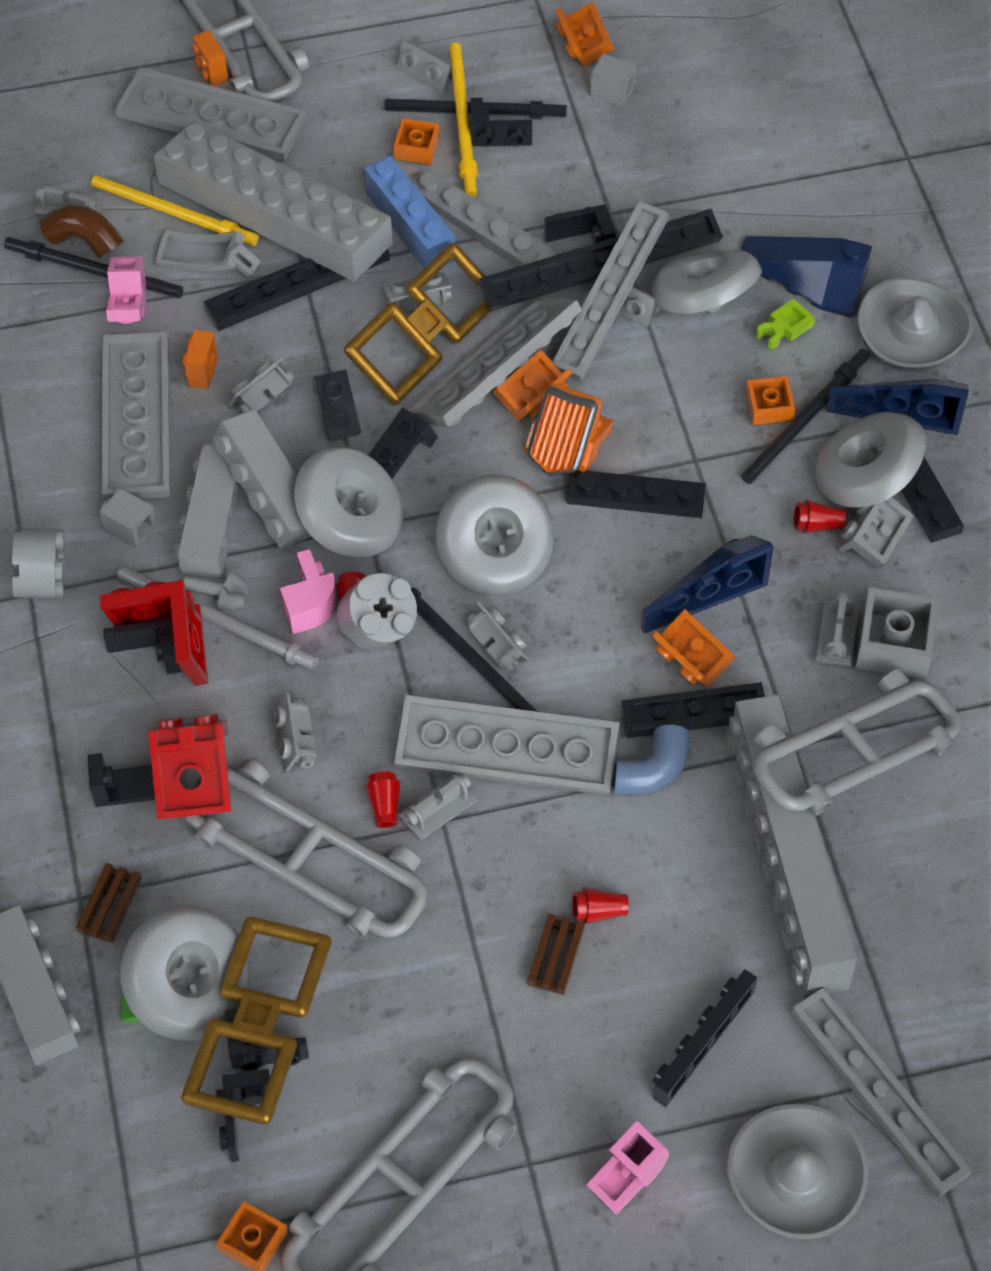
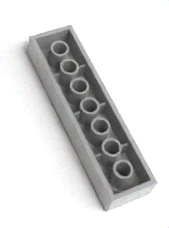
[154,121,393,282]
[726,694,857,998]

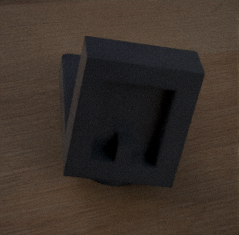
[471,98,532,147]
[544,204,616,244]
[312,369,361,441]
[369,407,438,479]
[103,618,181,674]
[87,753,155,807]
[225,1009,309,1071]
[216,1069,270,1162]

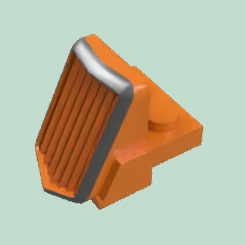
[524,383,614,476]

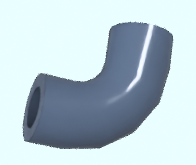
[613,725,689,796]

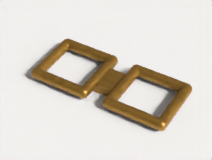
[344,243,491,405]
[181,916,332,1125]

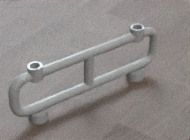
[173,0,309,102]
[752,669,961,815]
[184,759,427,938]
[281,1058,517,1271]

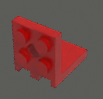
[100,580,208,686]
[148,714,232,820]

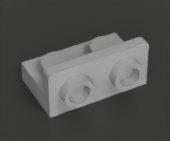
[837,497,914,569]

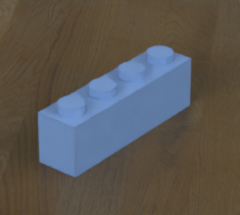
[364,156,455,268]

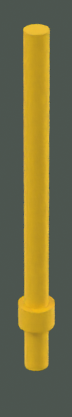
[449,42,478,198]
[91,175,259,246]

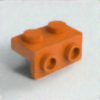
[555,1,615,67]
[492,350,572,422]
[651,609,737,688]

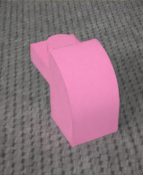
[106,256,146,324]
[280,549,337,634]
[586,1121,669,1215]

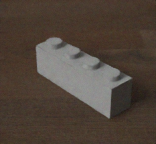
[212,409,312,549]
[174,445,242,579]
[0,905,81,1066]

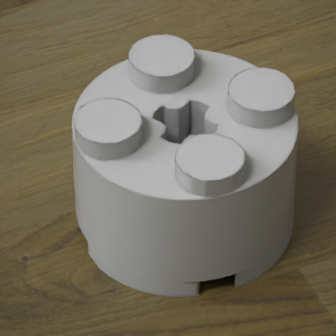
[12,528,65,598]
[337,573,417,651]

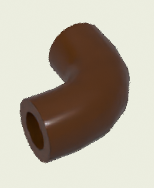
[40,204,124,258]

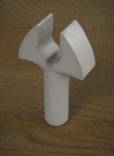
[183,572,248,611]

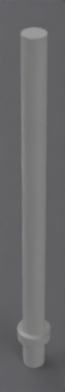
[117,566,318,670]

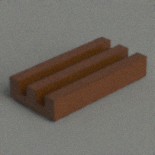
[76,863,142,943]
[528,914,585,995]

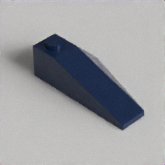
[741,236,872,318]
[827,379,969,435]
[641,535,774,634]

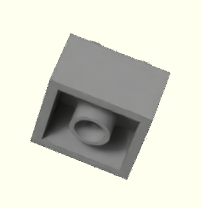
[856,587,939,679]

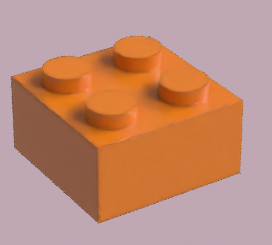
[191,30,229,86]
[393,118,440,165]
[182,329,219,389]
[745,376,795,425]
[216,1201,288,1271]

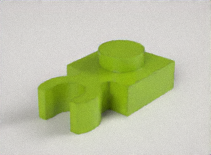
[756,298,816,350]

